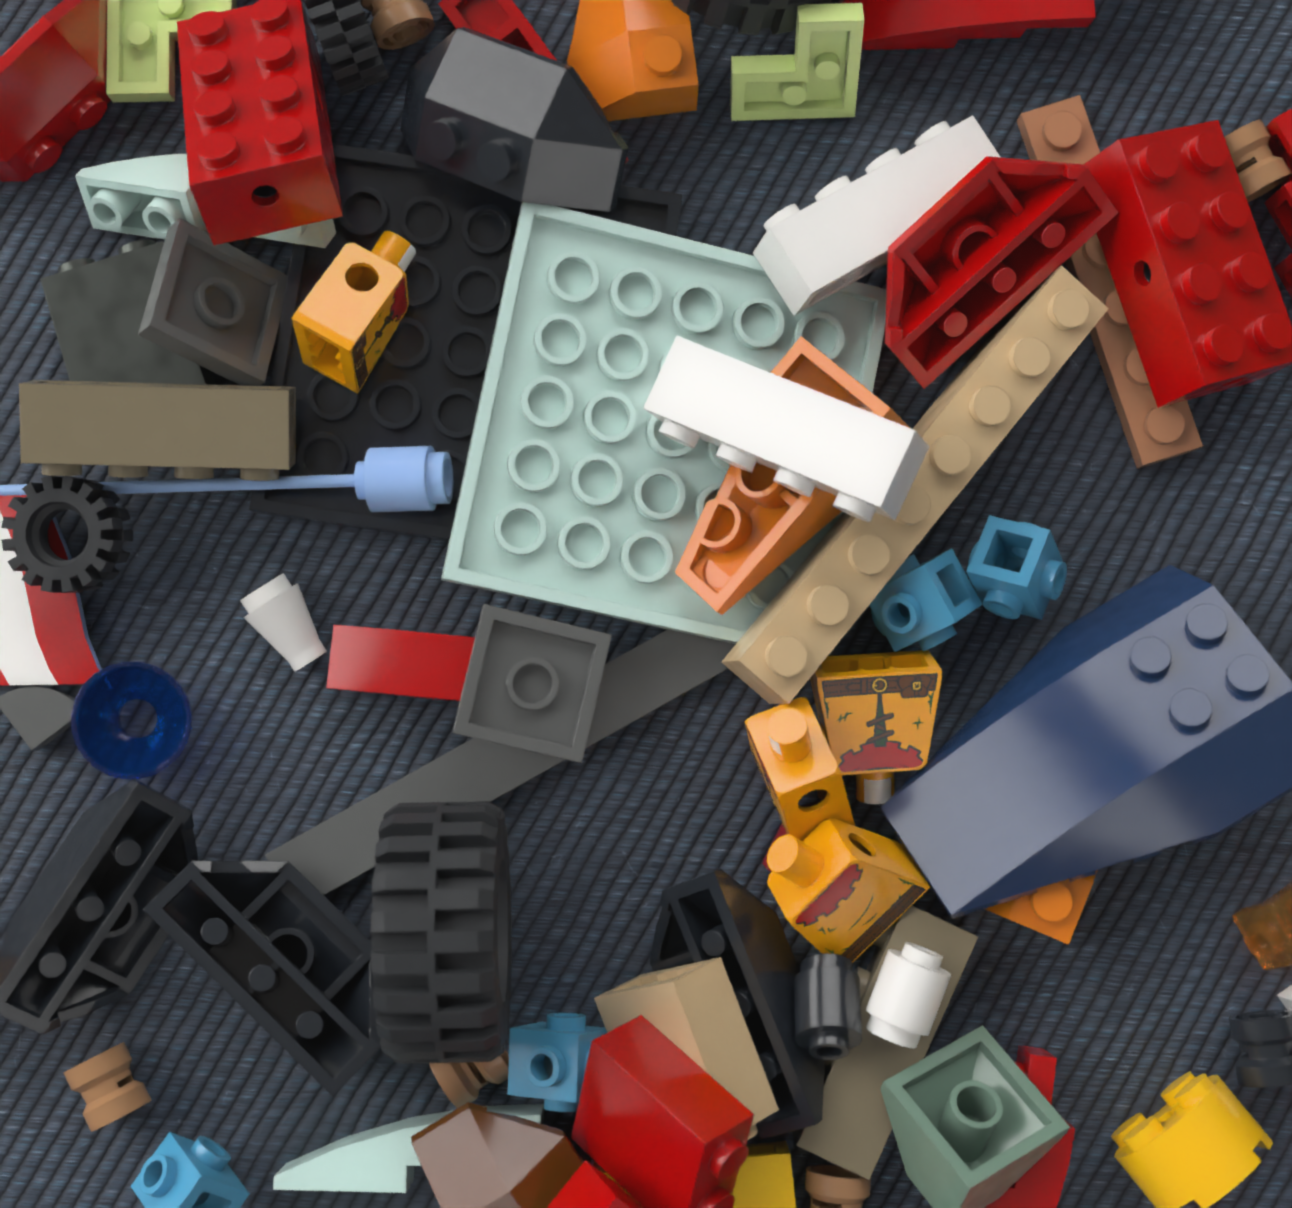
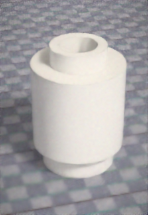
[866,942,951,1049]

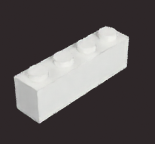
[753,115,1000,316]
[643,336,929,522]

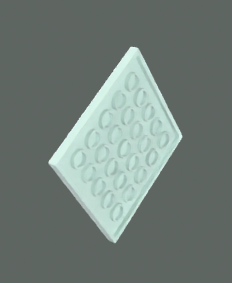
[441,202,887,644]

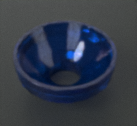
[71,661,192,779]

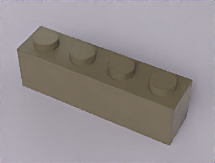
[19,380,296,481]
[792,905,978,1180]

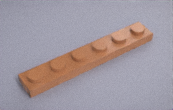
[1017,95,1203,469]

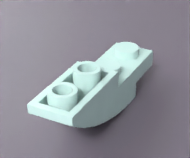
[75,154,336,248]

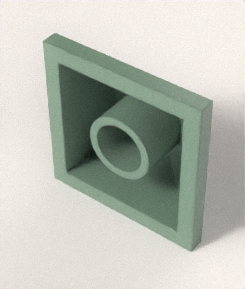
[880,1025,1070,1208]

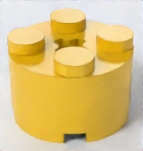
[1111,1071,1273,1208]

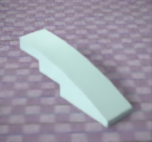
[273,1104,544,1193]

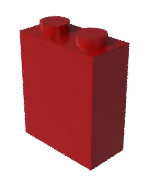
[571,1015,755,1208]

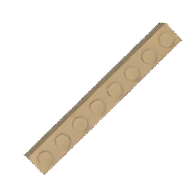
[721,266,1109,704]

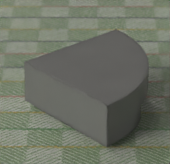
[0,687,89,751]

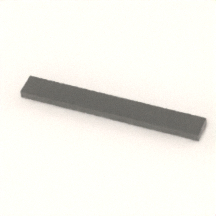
[265,629,734,896]

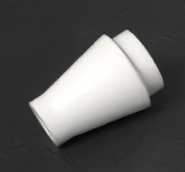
[240,573,327,672]

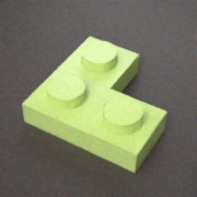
[106,0,237,102]
[730,3,864,121]

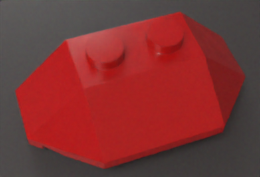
[0,0,111,181]
[885,156,1118,389]

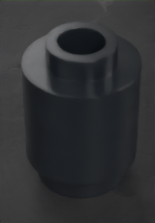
[794,954,862,1060]

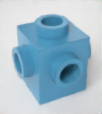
[966,515,1067,620]
[869,548,983,652]
[507,1013,607,1112]
[131,1132,250,1208]

